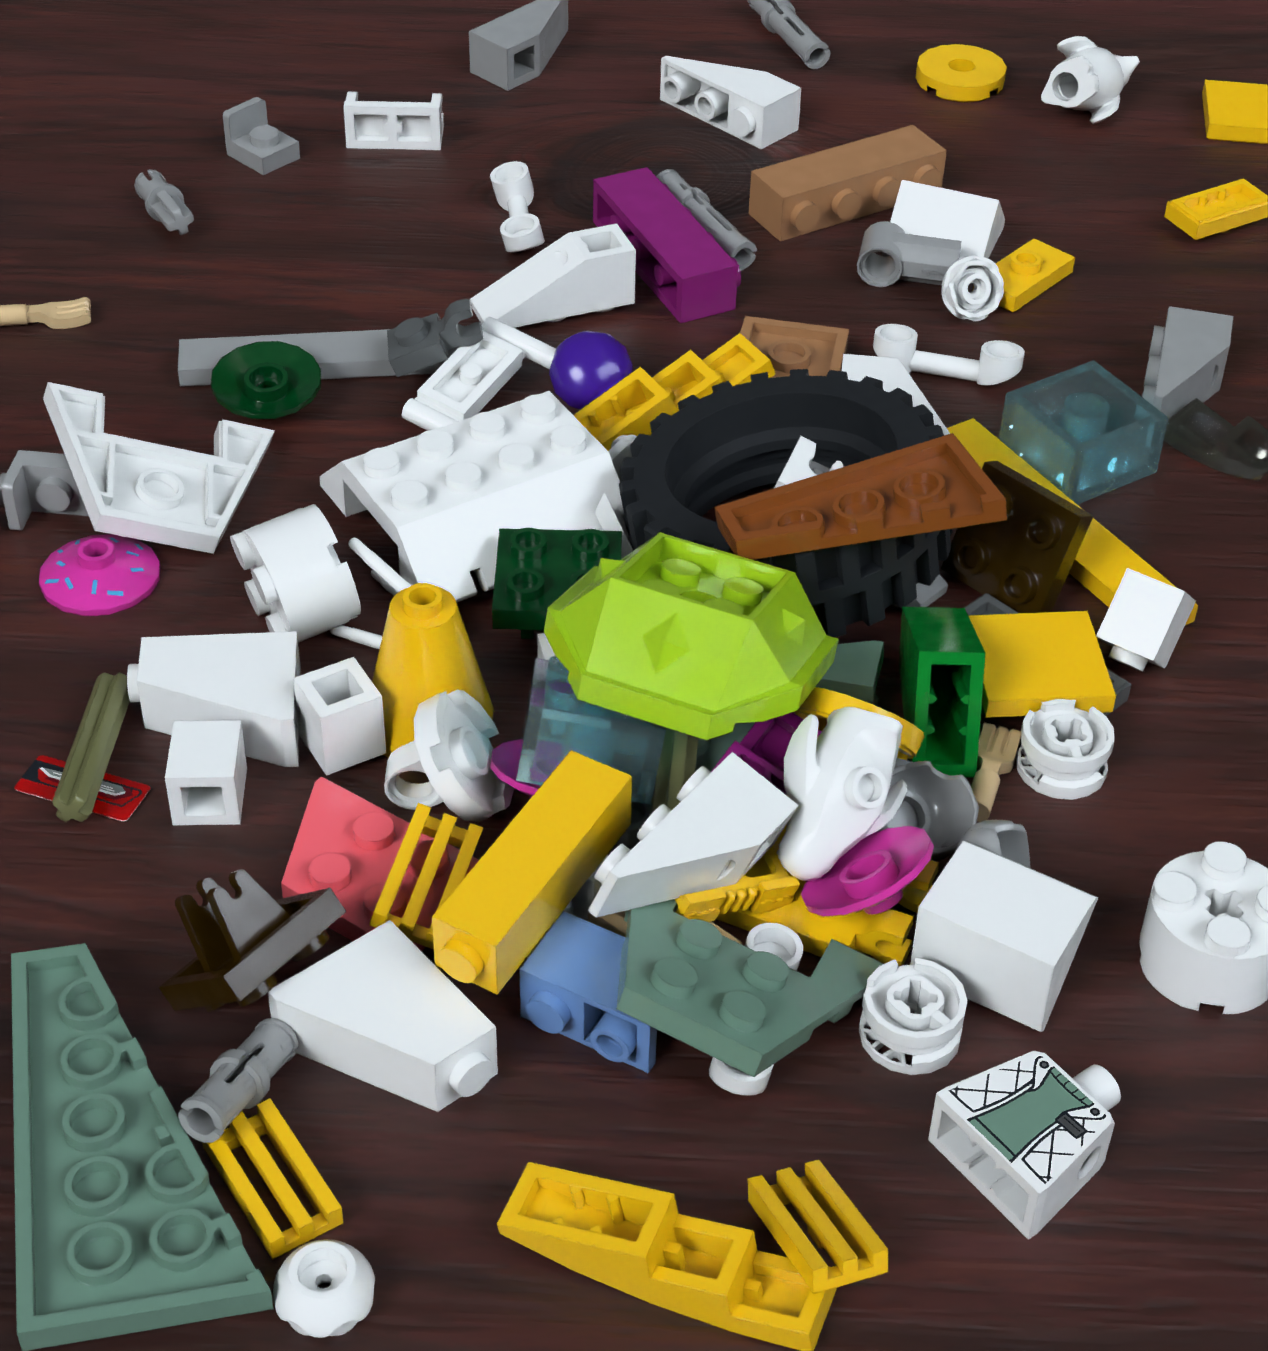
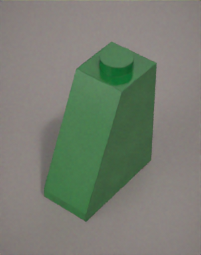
[899,606,986,778]

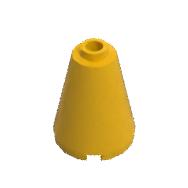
[372,583,493,758]

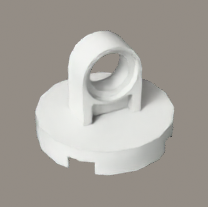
[384,689,514,822]

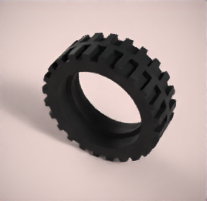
[619,369,953,638]

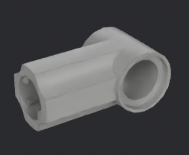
[857,221,962,287]

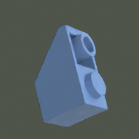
[519,911,657,1073]

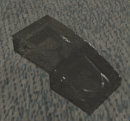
[1158,398,1268,481]

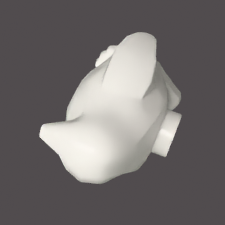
[1041,36,1140,124]
[777,706,907,881]

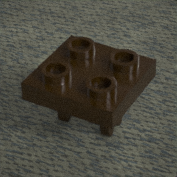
[941,461,1094,613]
[159,870,346,1012]

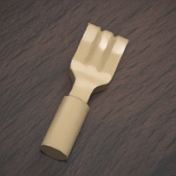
[0,297,91,329]
[971,722,1021,822]

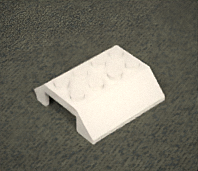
[319,391,628,603]

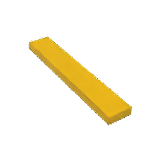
[947,418,1198,625]

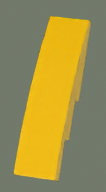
[573,333,776,451]
[497,1162,837,1351]

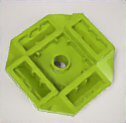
[544,532,839,740]

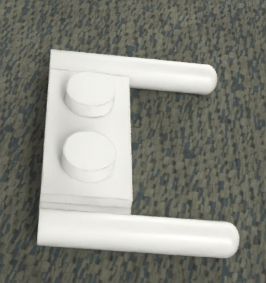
[401,316,556,431]

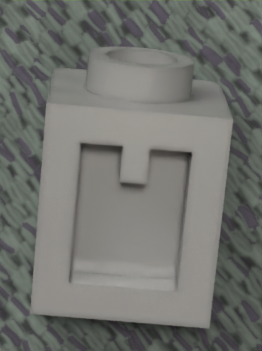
[223,97,300,175]
[0,450,89,531]

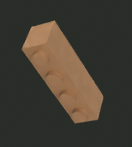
[749,125,947,241]

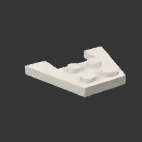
[43,382,275,554]

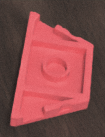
[281,776,479,952]

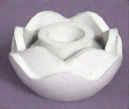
[941,255,1004,321]
[273,1239,375,1338]

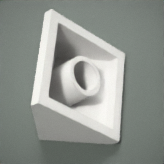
[882,180,1005,259]
[910,841,1099,1032]

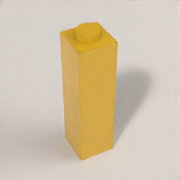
[432,750,632,995]

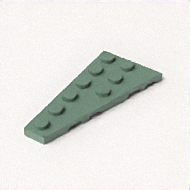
[11,943,274,1351]

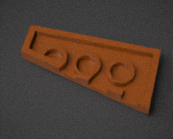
[715,433,1007,560]

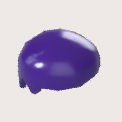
[549,331,633,410]

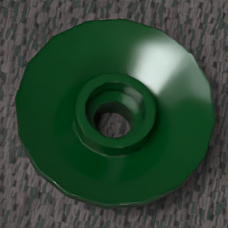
[211,341,321,419]

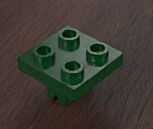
[492,527,622,639]

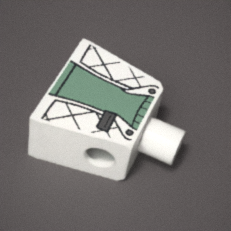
[928,1051,1121,1240]

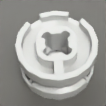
[1016,699,1115,800]
[859,958,968,1075]

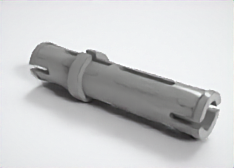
[747,0,831,69]
[656,169,757,271]

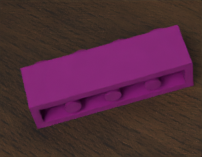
[593,167,741,324]

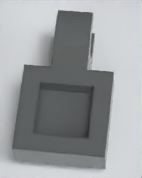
[387,299,483,377]

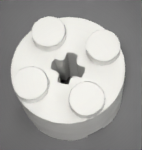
[230,504,361,643]
[1139,842,1268,1014]

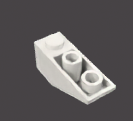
[660,56,801,149]
[470,223,636,329]
[588,752,798,918]

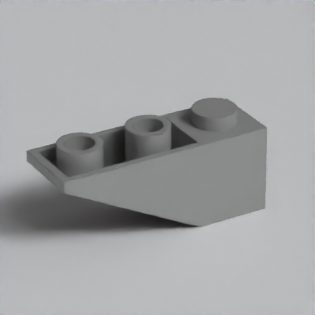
[469,0,568,91]
[1138,306,1233,442]

